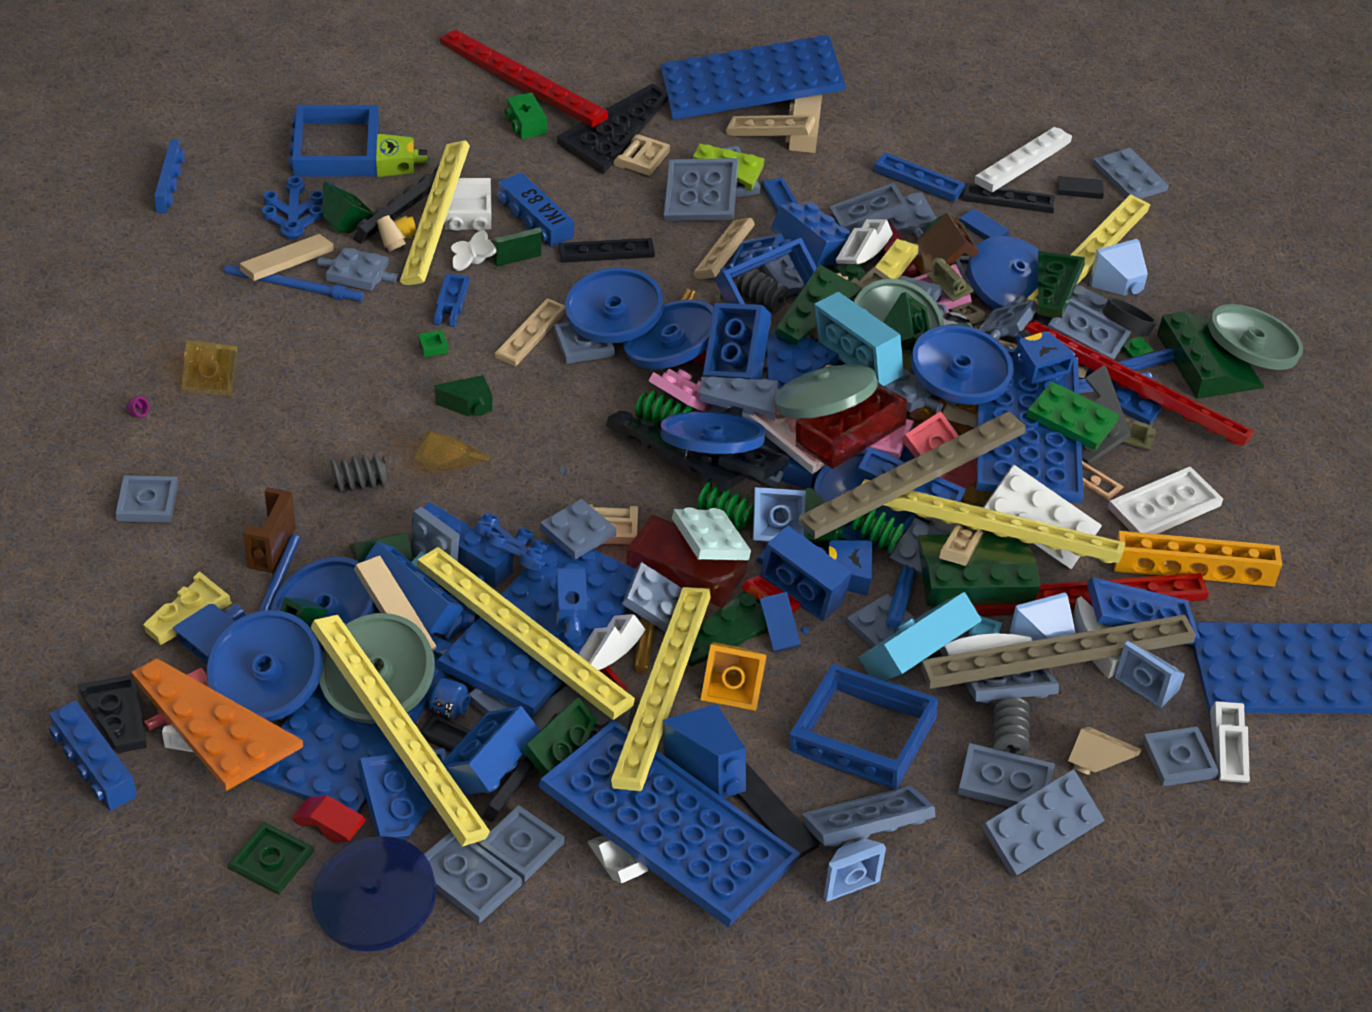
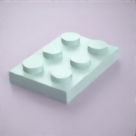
[672,507,751,560]

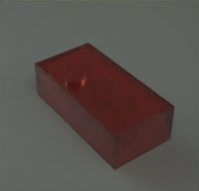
[795,382,907,469]
[626,514,748,608]

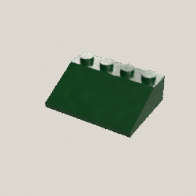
[1157,312,1264,399]
[917,534,1041,606]

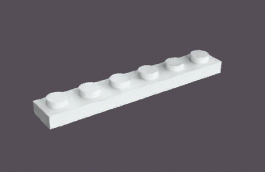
[974,127,1072,192]

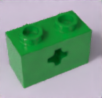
[504,93,547,139]

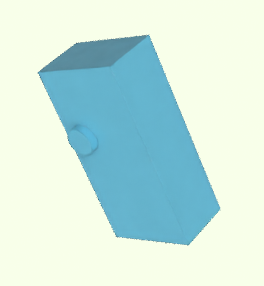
[814,292,904,388]
[858,592,982,681]

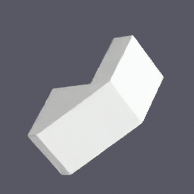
[588,835,648,883]

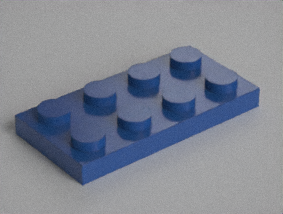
[1087,577,1200,646]

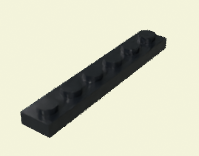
[353,165,439,244]

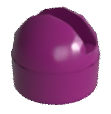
[126,397,149,417]

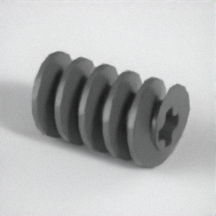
[735,269,788,313]
[330,453,387,492]
[993,698,1030,756]

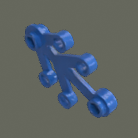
[262,176,324,239]
[474,513,549,571]

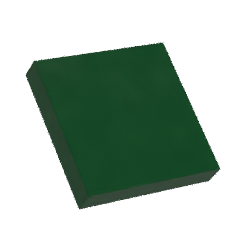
[228,822,314,895]

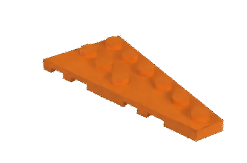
[132,658,303,791]

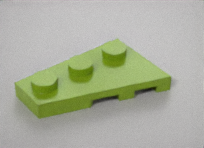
[693,144,765,192]

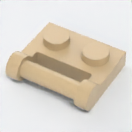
[614,134,670,176]
[589,504,638,545]

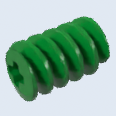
[635,390,692,426]
[697,481,754,531]
[844,508,904,555]

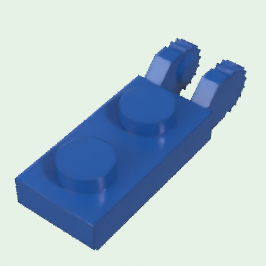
[434,274,470,327]

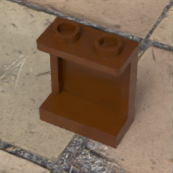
[913,213,980,276]
[243,487,296,573]

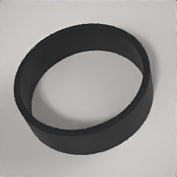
[1102,297,1157,336]

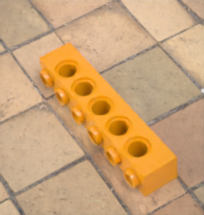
[1114,531,1282,587]

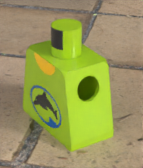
[376,134,428,177]

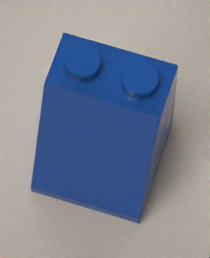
[663,704,746,798]

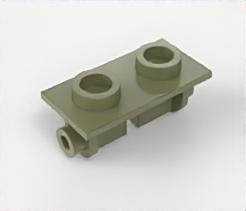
[927,258,973,302]
[1122,418,1156,451]

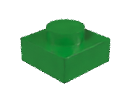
[418,330,448,357]
[1121,336,1154,359]

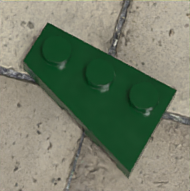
[521,697,596,777]

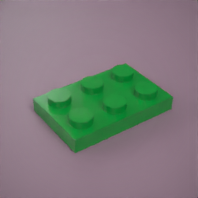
[1026,381,1120,451]

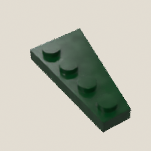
[1038,251,1085,318]
[775,264,862,345]
[687,591,768,667]

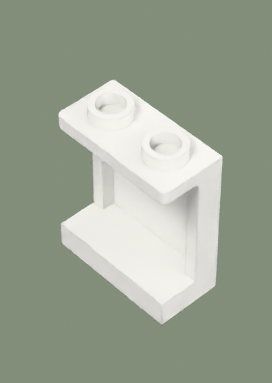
[444,178,492,231]

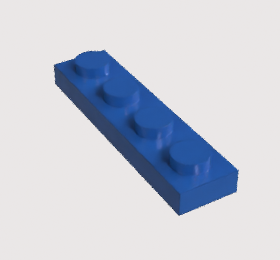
[154,139,185,214]
[874,152,965,202]
[858,447,966,502]

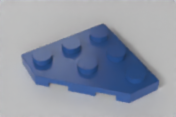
[767,330,839,389]
[357,748,447,844]

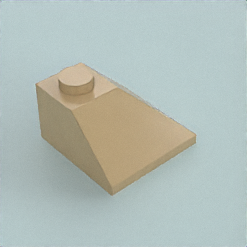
[1068,727,1142,775]

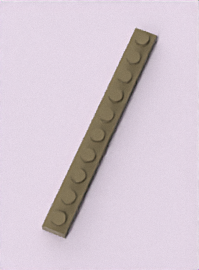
[799,411,1026,539]
[921,615,1196,689]

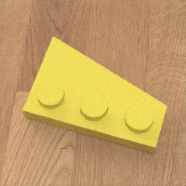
[143,571,232,645]

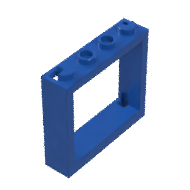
[288,105,379,177]
[714,238,817,351]
[789,664,938,790]

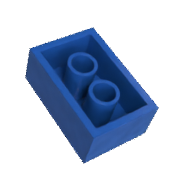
[770,202,850,266]
[703,303,772,380]
[760,525,852,621]
[442,706,540,796]

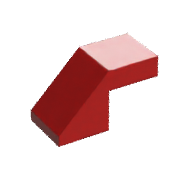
[292,795,366,842]

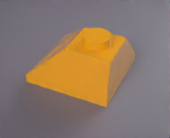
[700,642,767,711]

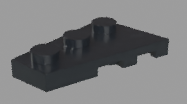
[78,675,147,753]

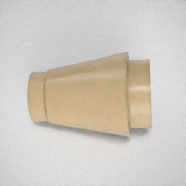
[376,215,406,252]

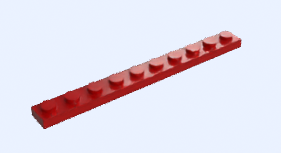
[440,29,608,128]
[1024,320,1255,446]
[973,573,1209,616]

